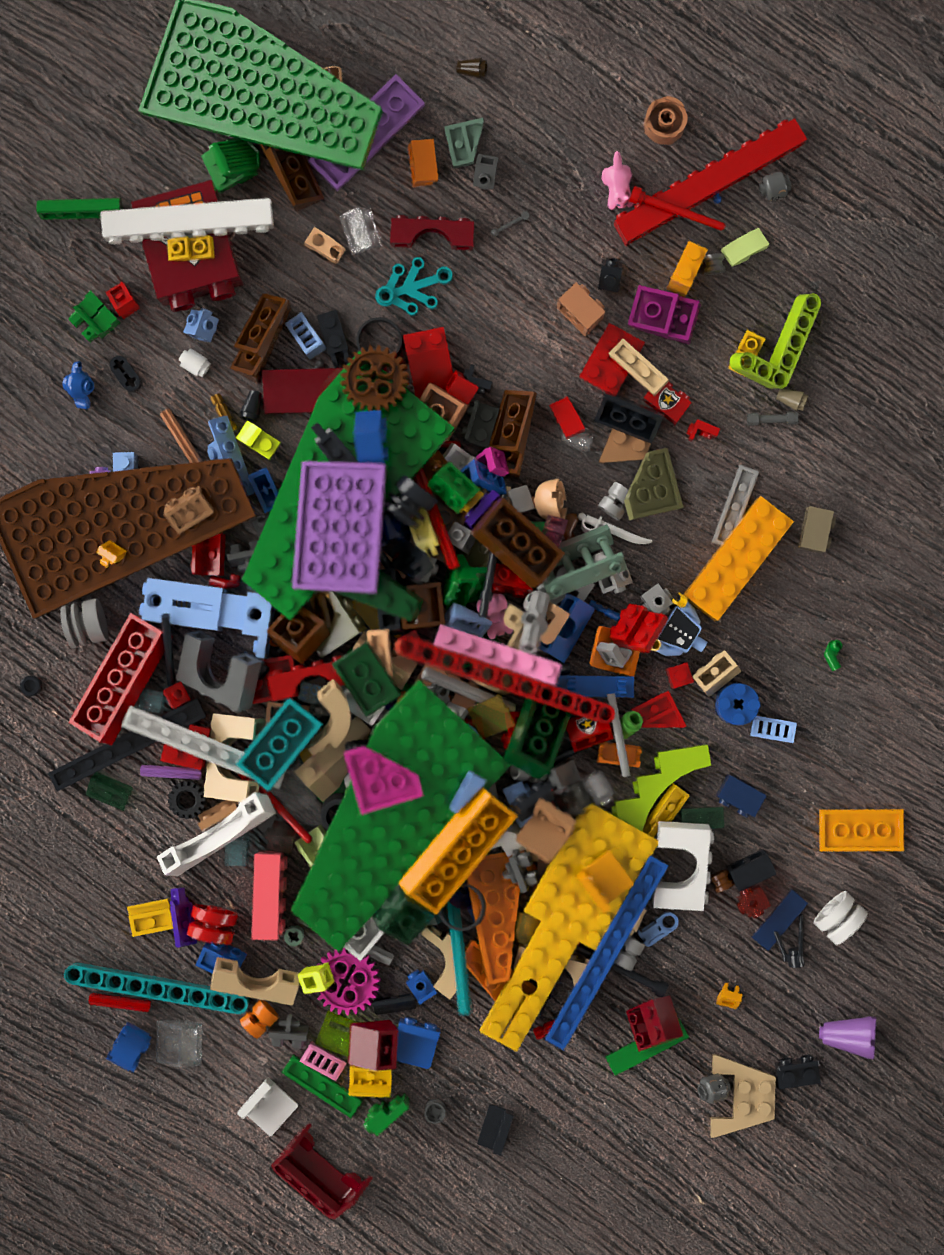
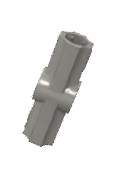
[519,591,550,654]

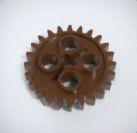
[341,345,409,412]

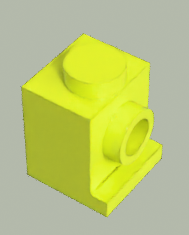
[298,962,335,994]

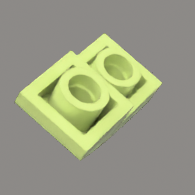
[721,228,770,267]

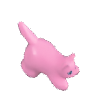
[602,151,634,210]
[476,591,513,640]

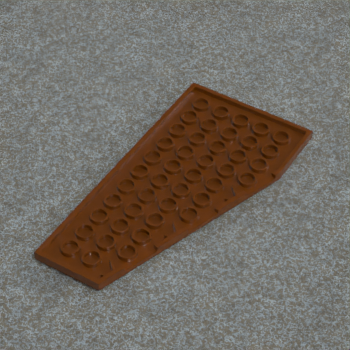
[0,458,257,619]

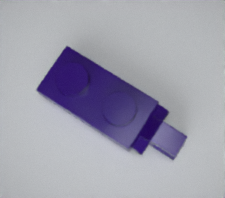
[170,887,197,947]

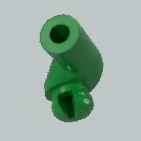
[824,640,842,671]

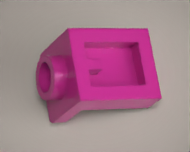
[476,447,509,477]

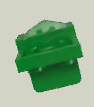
[201,138,260,193]
[443,554,487,610]

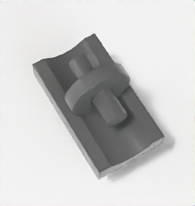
[227,540,258,571]
[502,849,540,893]
[268,1014,309,1049]

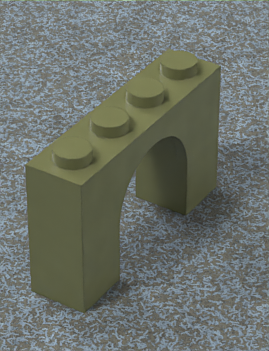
[316,590,367,658]

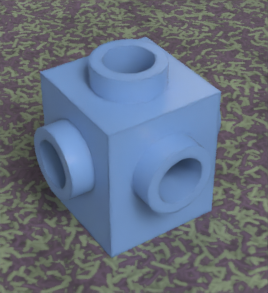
[183,308,219,343]

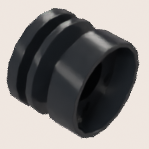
[384,474,438,530]

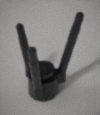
[774,914,805,968]

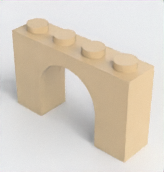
[204,713,266,802]

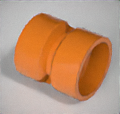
[240,1000,279,1039]

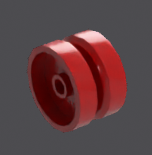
[187,904,239,945]

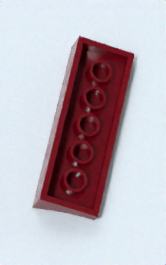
[262,367,387,414]

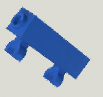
[556,675,634,697]

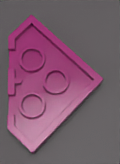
[344,746,423,814]

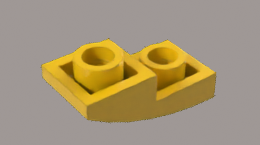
[167,236,214,261]
[728,329,766,377]

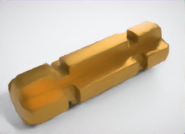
[210,393,237,431]

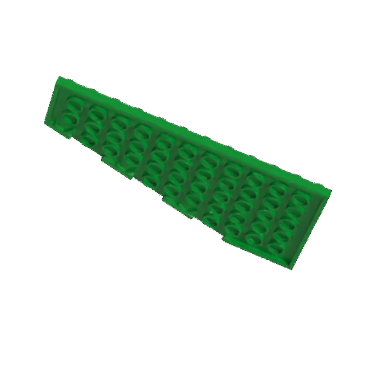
[138,0,383,170]
[242,351,455,621]
[291,680,511,952]

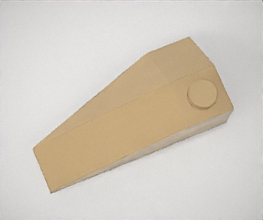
[294,716,371,802]

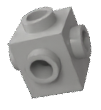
[598,566,633,594]
[640,584,673,614]

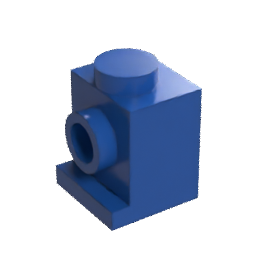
[406,969,437,1005]

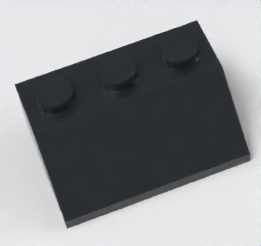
[594,391,664,444]

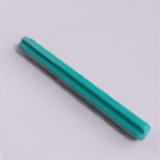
[447,893,472,1016]

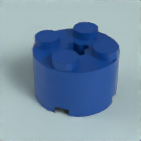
[715,683,760,725]
[106,1021,152,1072]

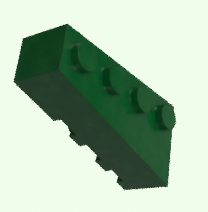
[333,570,424,621]

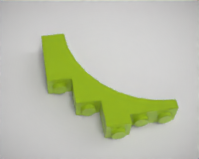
[611,744,711,831]

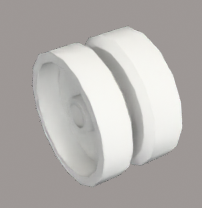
[814,891,868,945]

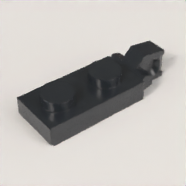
[311,422,358,463]

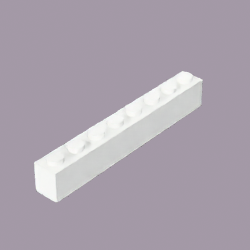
[101,198,274,244]

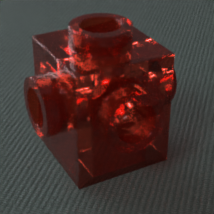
[736,885,771,918]

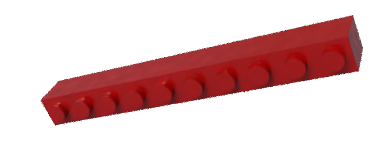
[614,118,807,246]

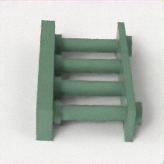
[543,524,627,600]

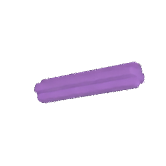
[140,765,202,780]

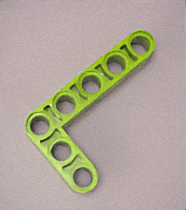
[730,293,821,389]

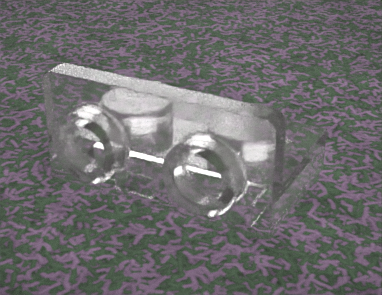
[339,206,382,255]

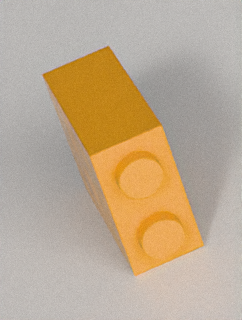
[667,241,708,297]

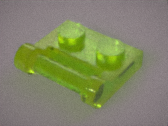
[315,1009,358,1057]

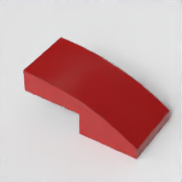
[549,396,585,440]

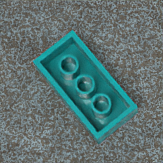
[235,698,323,791]

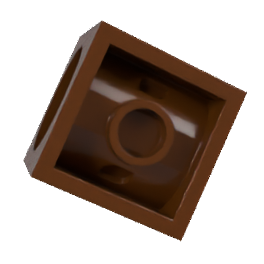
[402,583,445,630]

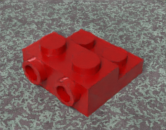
[610,604,668,653]

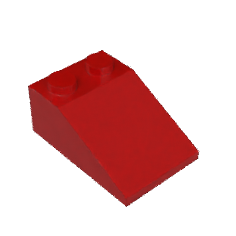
[403,327,453,399]

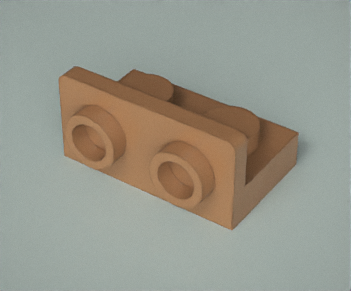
[164,486,214,534]
[198,800,239,832]

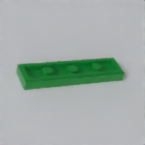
[605,1018,689,1076]
[281,1054,363,1118]

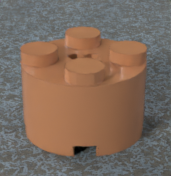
[644,96,688,145]

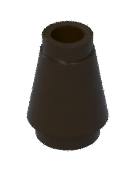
[456,58,487,79]

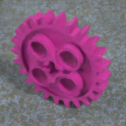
[316,948,381,1015]

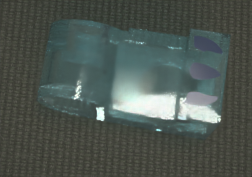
[298,681,325,705]

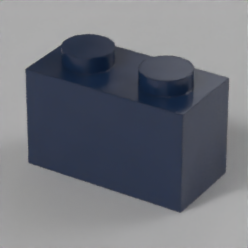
[716,774,767,818]

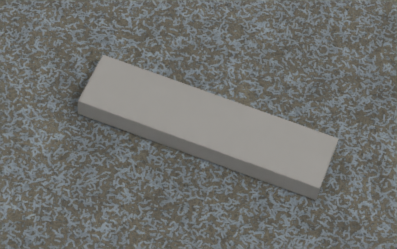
[712,465,759,546]

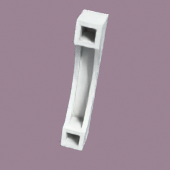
[157,793,276,876]

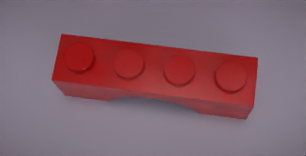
[266,655,345,702]

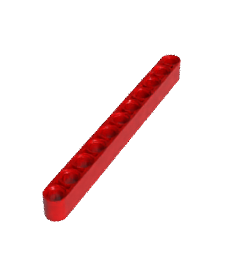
[395,637,615,724]

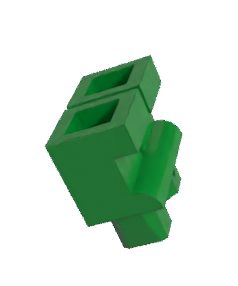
[68,290,121,343]

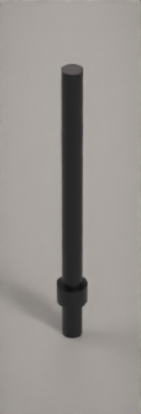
[478,494,509,618]

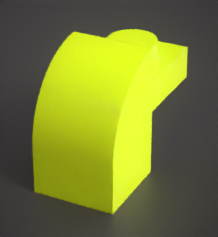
[236,421,281,460]

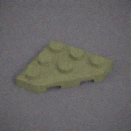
[624,448,684,520]

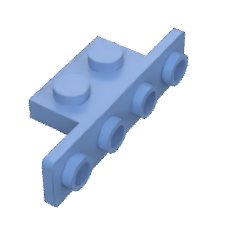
[207,416,255,496]

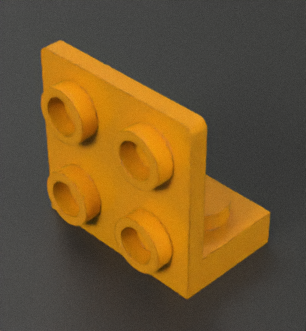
[575,851,633,914]

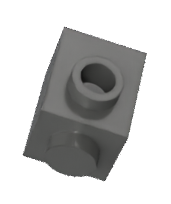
[473,154,499,189]

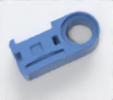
[637,912,679,947]

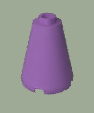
[819,1016,876,1059]

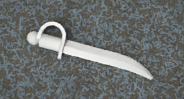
[578,513,652,544]

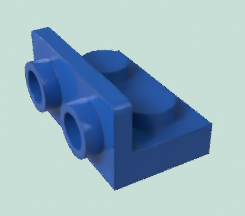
[460,459,507,497]
[195,942,247,974]

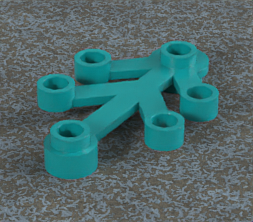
[375,257,452,316]

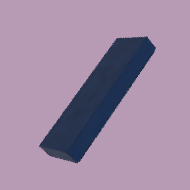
[751,889,808,951]

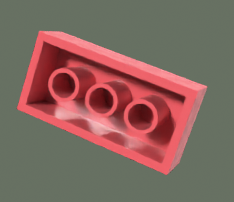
[252,851,288,940]

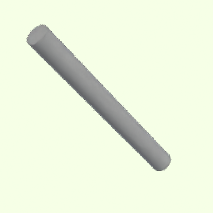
[607,693,631,777]

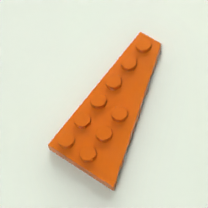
[466,850,524,986]

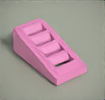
[300,1041,347,1081]

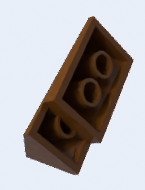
[259,144,324,212]
[229,293,291,384]
[488,390,537,480]

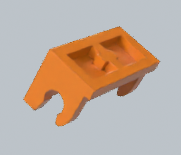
[408,139,438,187]
[597,742,642,768]

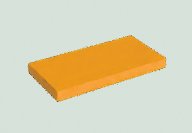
[819,809,904,852]

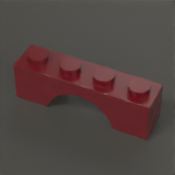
[390,215,474,251]

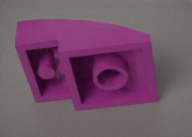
[627,285,701,344]

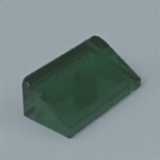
[86,772,133,811]

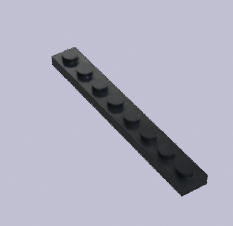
[48,698,207,792]

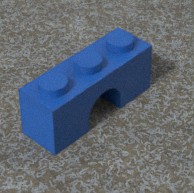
[539,593,595,663]

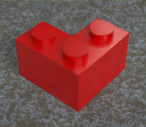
[160,724,211,770]

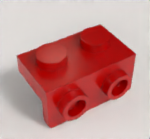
[191,534,226,576]
[492,563,533,598]

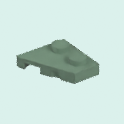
[444,118,484,169]

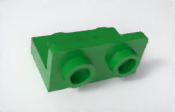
[428,461,480,513]

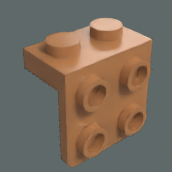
[516,799,576,862]

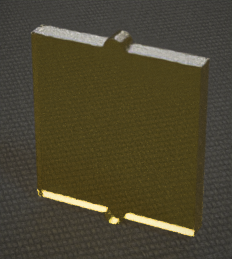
[467,694,515,739]

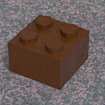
[266,607,330,664]

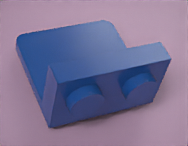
[396,1017,441,1069]

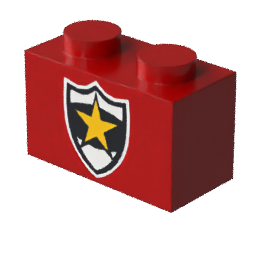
[642,382,692,425]
[566,709,614,753]

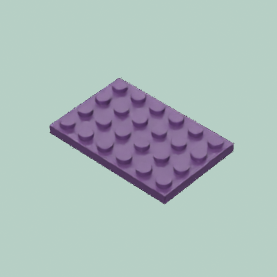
[292,461,386,593]

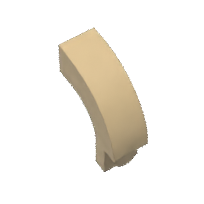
[307,679,351,756]
[421,925,456,1000]

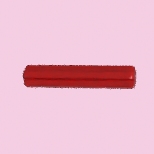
[89,993,151,1012]

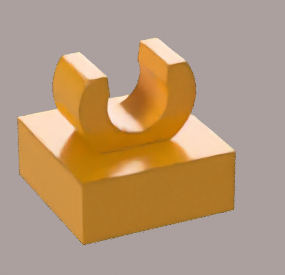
[97,540,127,568]
[716,983,742,1009]

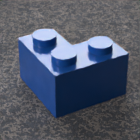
[354,410,389,464]

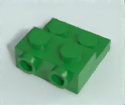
[363,1093,410,1136]

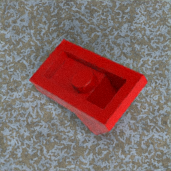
[106,281,140,319]

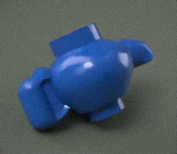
[63,361,94,410]

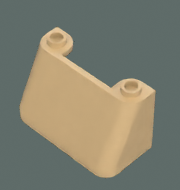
[472,604,529,695]

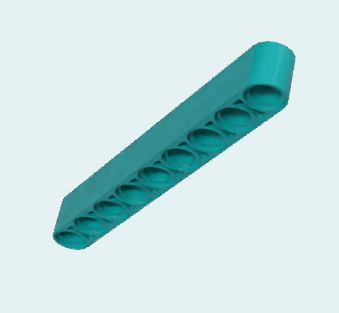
[64,963,250,1014]

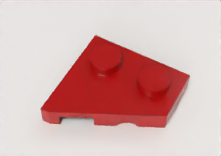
[631,690,686,728]

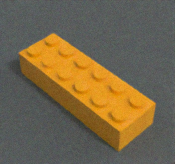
[683,496,794,621]
[399,787,518,915]

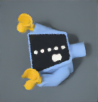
[651,593,708,656]

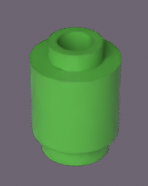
[620,711,643,739]

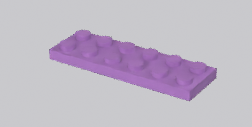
[308,74,425,192]

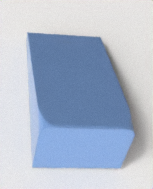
[449,771,486,813]

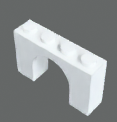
[652,821,714,911]

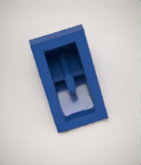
[248,467,279,513]

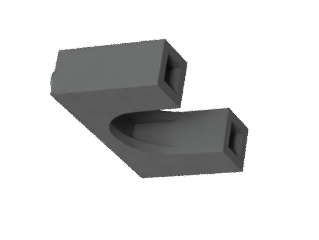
[176,630,262,712]

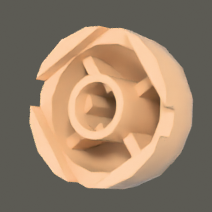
[532,479,567,521]

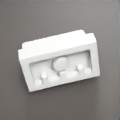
[237,1077,298,1136]

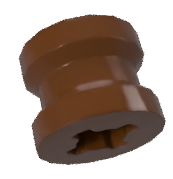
[710,869,735,893]

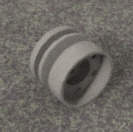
[60,598,108,649]

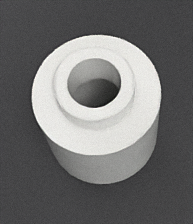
[179,348,211,378]

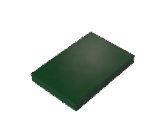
[332,641,402,717]

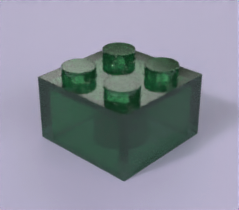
[372,884,436,945]

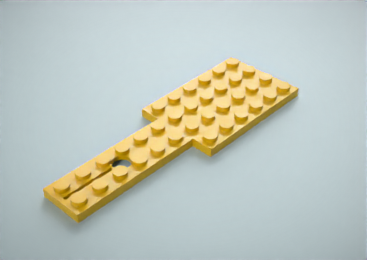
[480,800,658,1052]

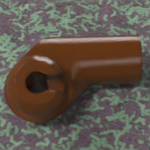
[560,513,578,541]

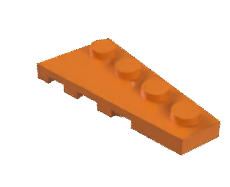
[465,940,537,1020]

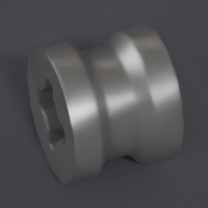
[703,253,725,275]

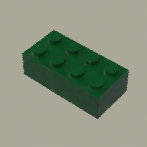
[503,688,571,780]

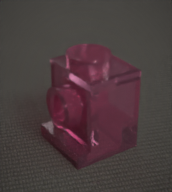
[542,515,568,547]

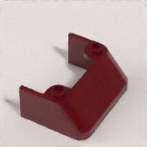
[271,1123,373,1219]

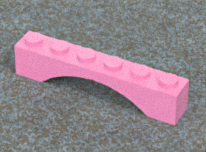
[434,624,562,687]

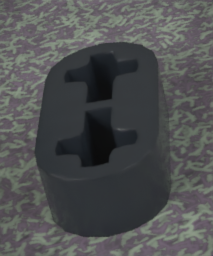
[110,356,142,392]

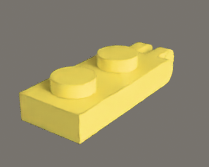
[409,508,439,558]

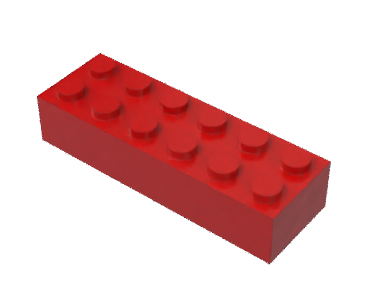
[68,613,173,746]

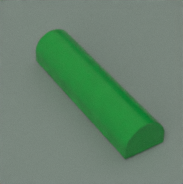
[36,198,123,220]

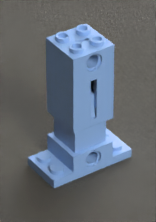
[139,578,276,659]

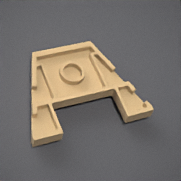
[710,1054,776,1138]

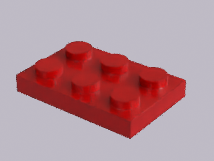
[579,323,645,394]

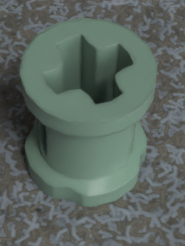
[284,925,304,946]

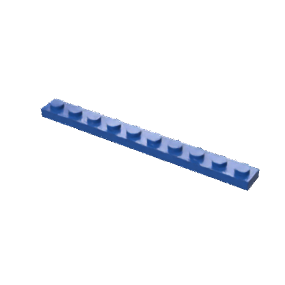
[545,855,668,1050]

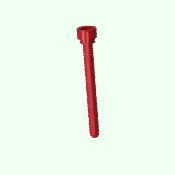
[629,186,726,231]
[238,774,313,843]

